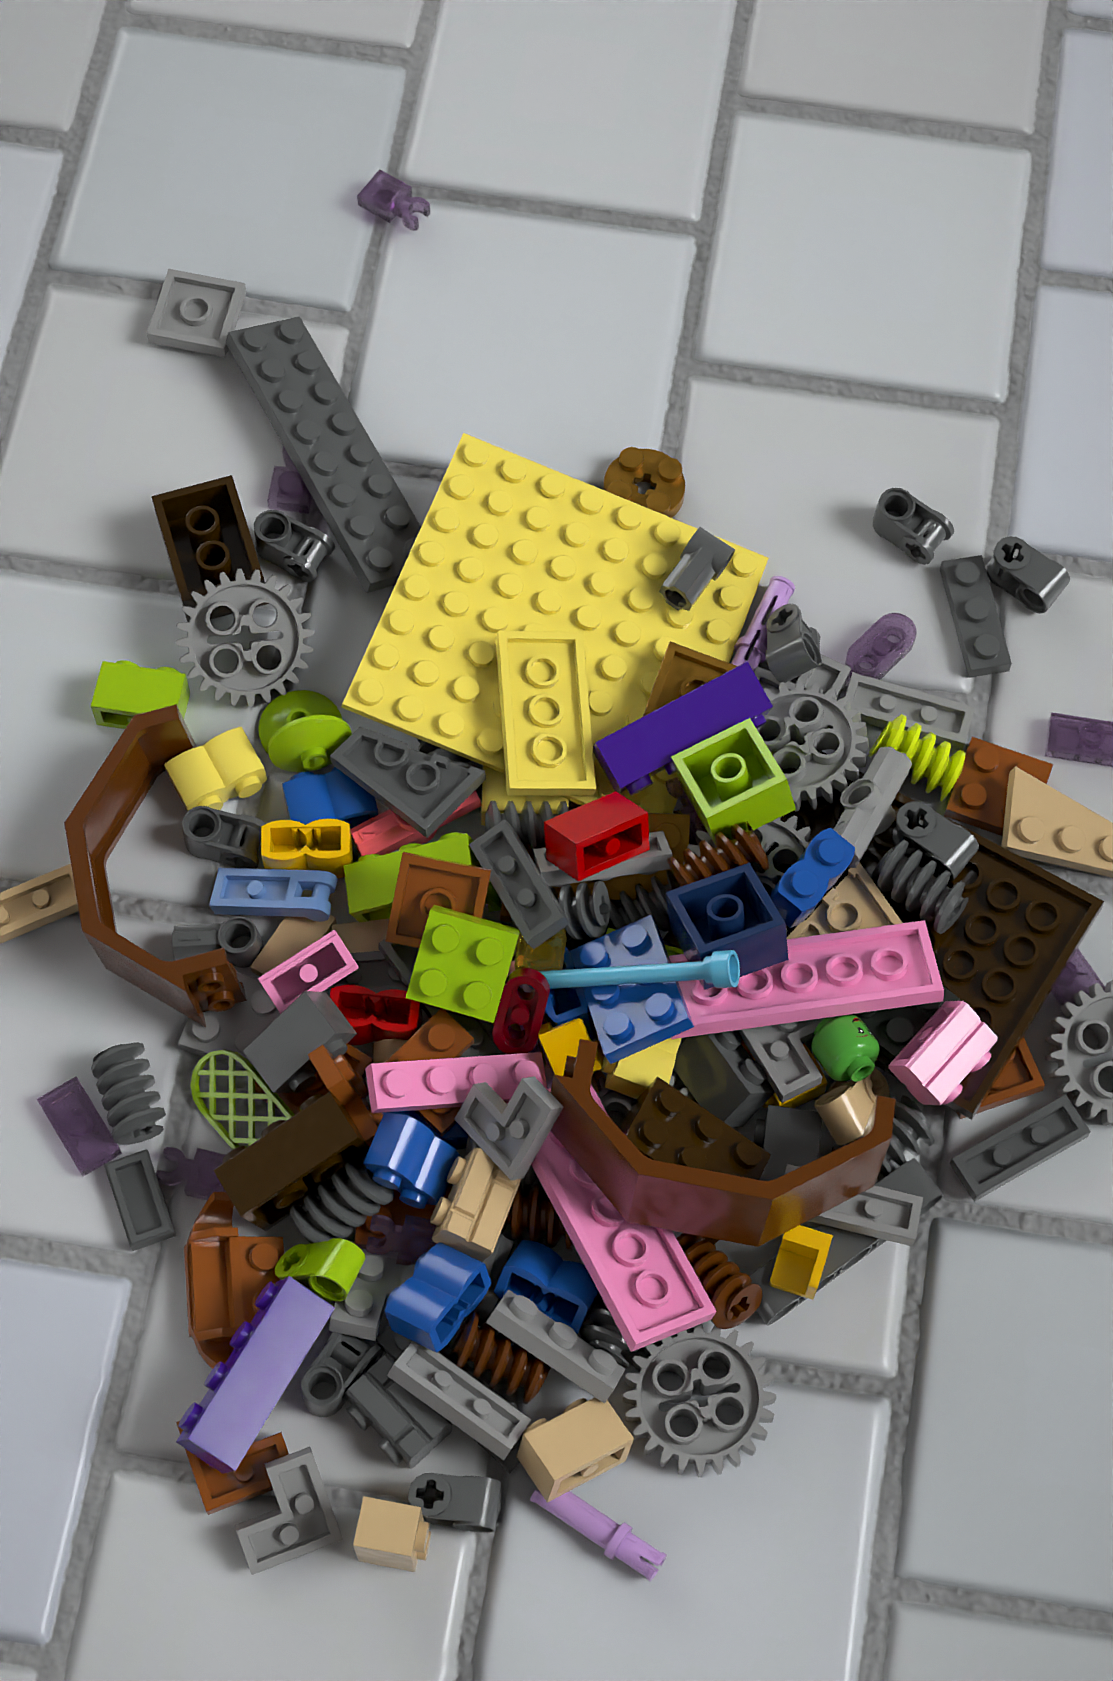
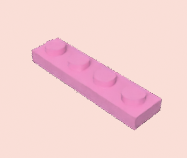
[365,1052,547,1113]

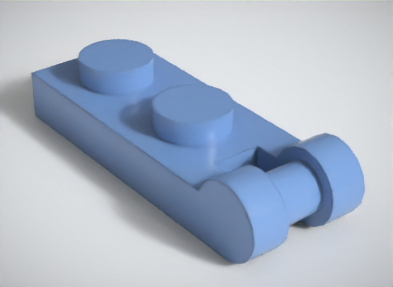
[209,868,338,922]

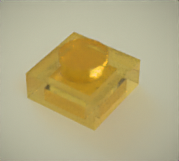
[514,928,567,971]

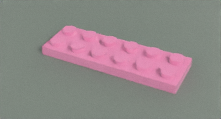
[669,920,944,1039]
[507,1085,717,1352]

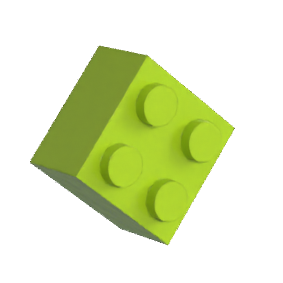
[671,718,796,846]
[405,905,520,1023]

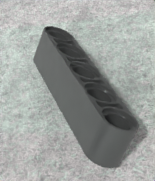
[749,1158,944,1326]

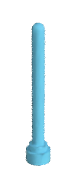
[529,950,740,989]

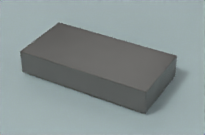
[104,1149,176,1252]

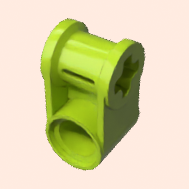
[275,1238,366,1302]

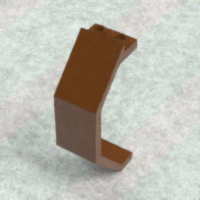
[64,704,247,1027]
[550,1039,896,1247]

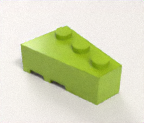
[344,832,502,922]

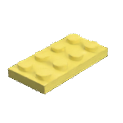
[496,631,596,796]

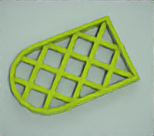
[190,1049,295,1150]

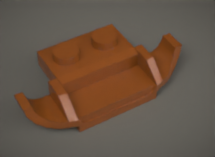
[184,1192,284,1369]

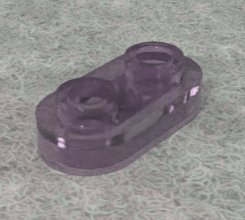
[845,613,917,680]

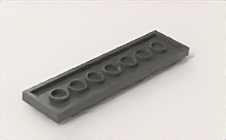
[226,316,421,593]

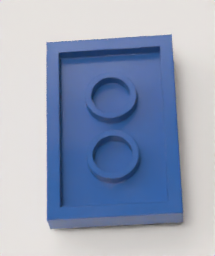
[570,915,694,1064]

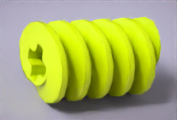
[868,714,966,801]

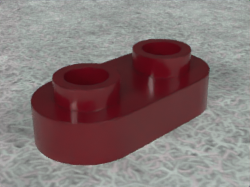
[493,968,550,1054]

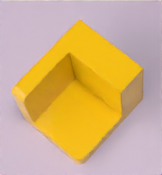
[538,1018,604,1076]
[769,1225,833,1300]

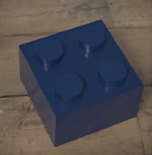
[666,863,789,990]

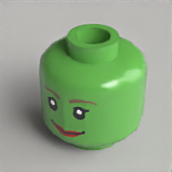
[811,1015,880,1082]

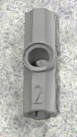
[833,747,912,868]

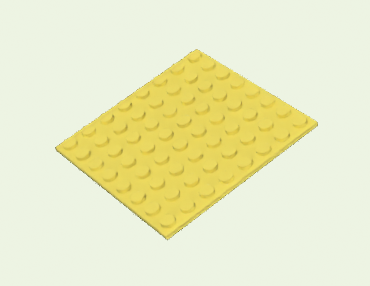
[341,433,769,814]

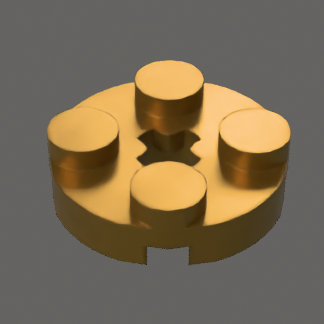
[603,447,685,518]

